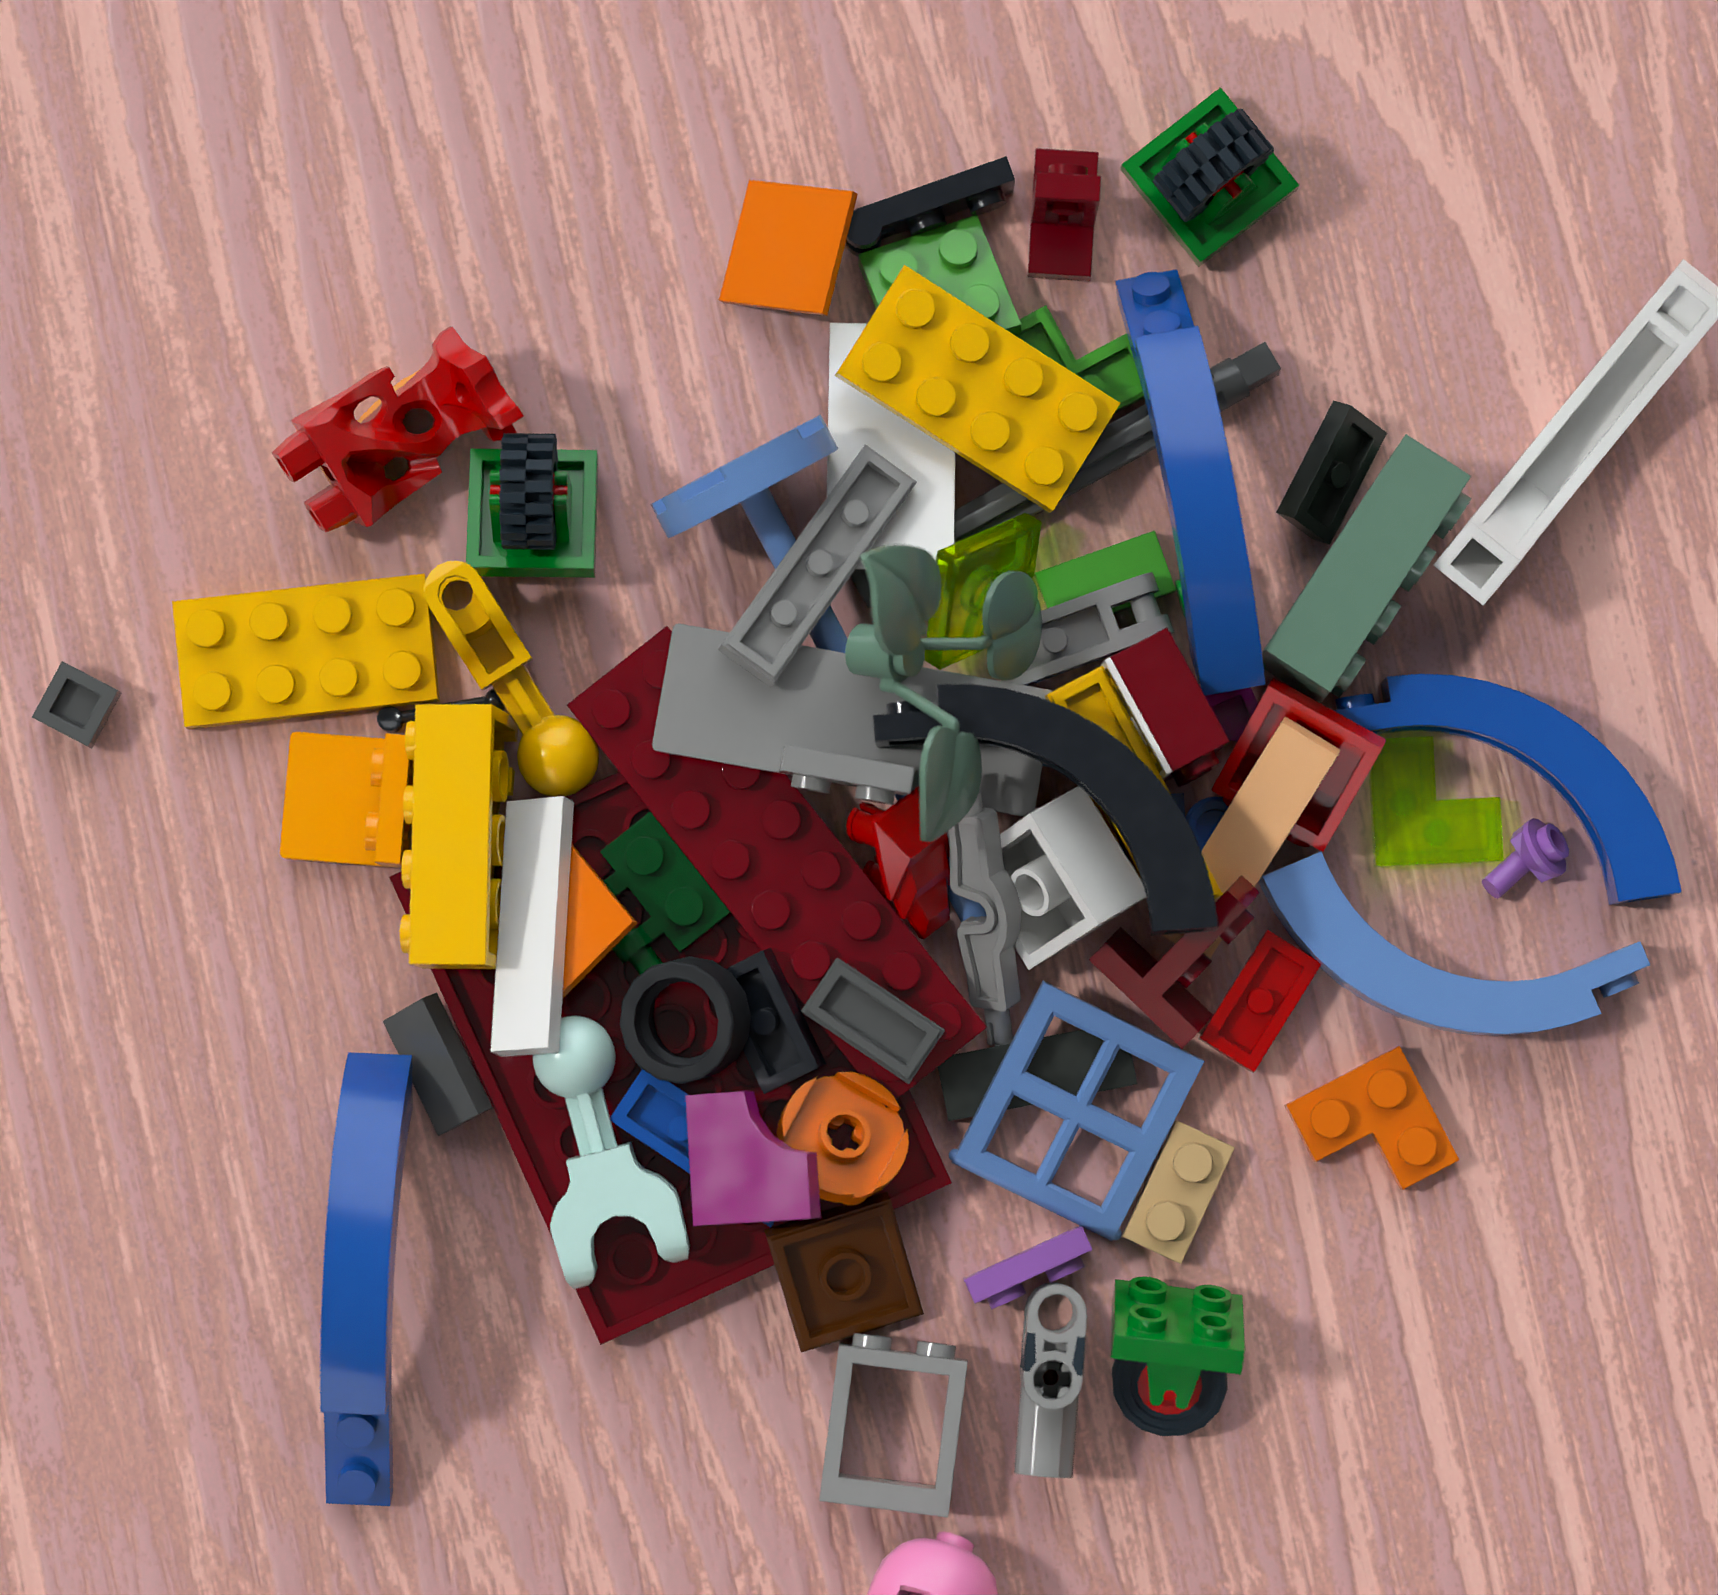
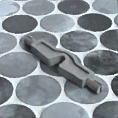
[947,787,1022,1046]

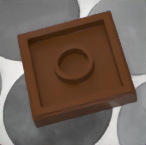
[764,1192,924,1353]

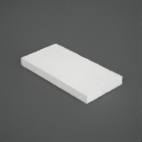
[827,323,955,570]

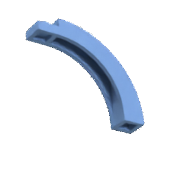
[1258,851,1650,1036]

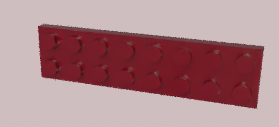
[567,626,987,1107]

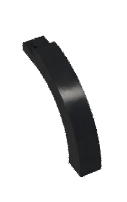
[873,684,1218,936]

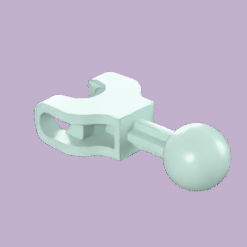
[532,1016,690,1289]

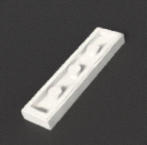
[491,796,574,1057]

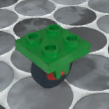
[1111,1277,1245,1436]

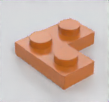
[1284,1046,1459,1190]

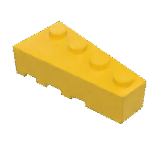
[400,704,518,969]

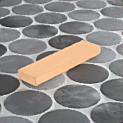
[1162,716,1340,958]

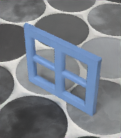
[949,980,1205,1241]

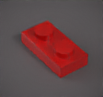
[1198,930,1321,1073]

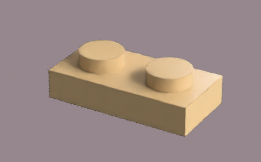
[1122,1120,1235,1264]

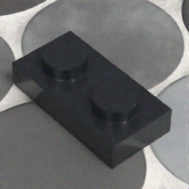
[726,948,826,1094]

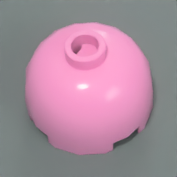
[867,1532,998,1595]

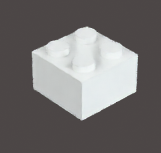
[1000,786,1146,970]

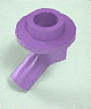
[1482,818,1569,899]

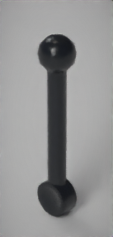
[377,689,505,733]

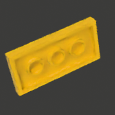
[834,265,1120,513]
[172,573,440,729]

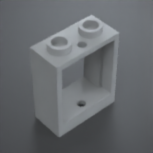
[819,1333,968,1518]

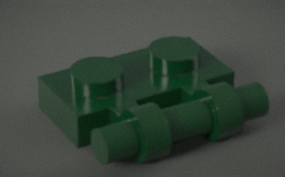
[600,812,731,975]

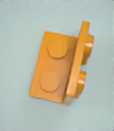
[280,732,414,868]

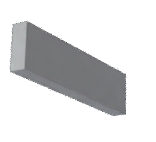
[718,444,917,688]

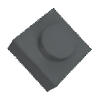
[32,661,122,749]

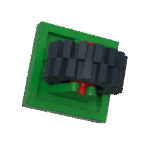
[1120,87,1299,267]
[466,433,598,578]

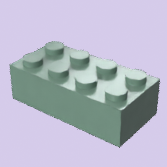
[1262,434,1472,703]

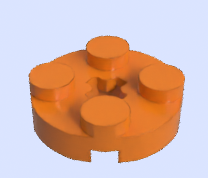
[777,1072,909,1205]

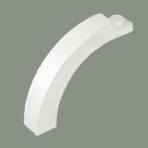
[1433,259,1718,605]

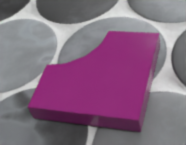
[685,1091,821,1226]

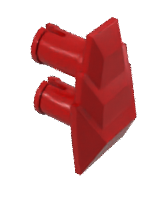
[846,785,950,940]

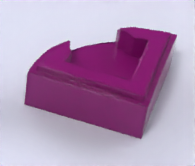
[1205,687,1258,743]

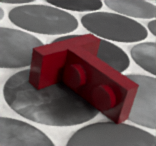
[1027,148,1101,281]
[1089,875,1260,1049]

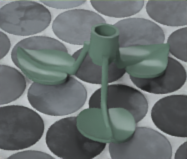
[845,545,1042,842]

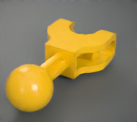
[424,561,599,797]

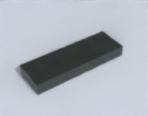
[938,1030,1137,1121]

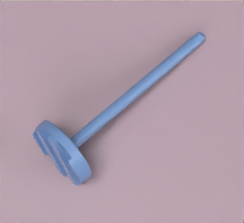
[651,415,986,922]

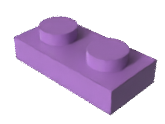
[963,1226,1093,1309]

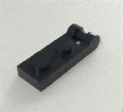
[845,156,1015,256]

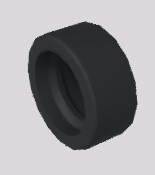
[620,956,751,1084]

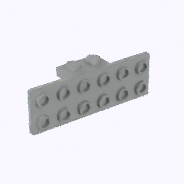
[652,623,1052,817]

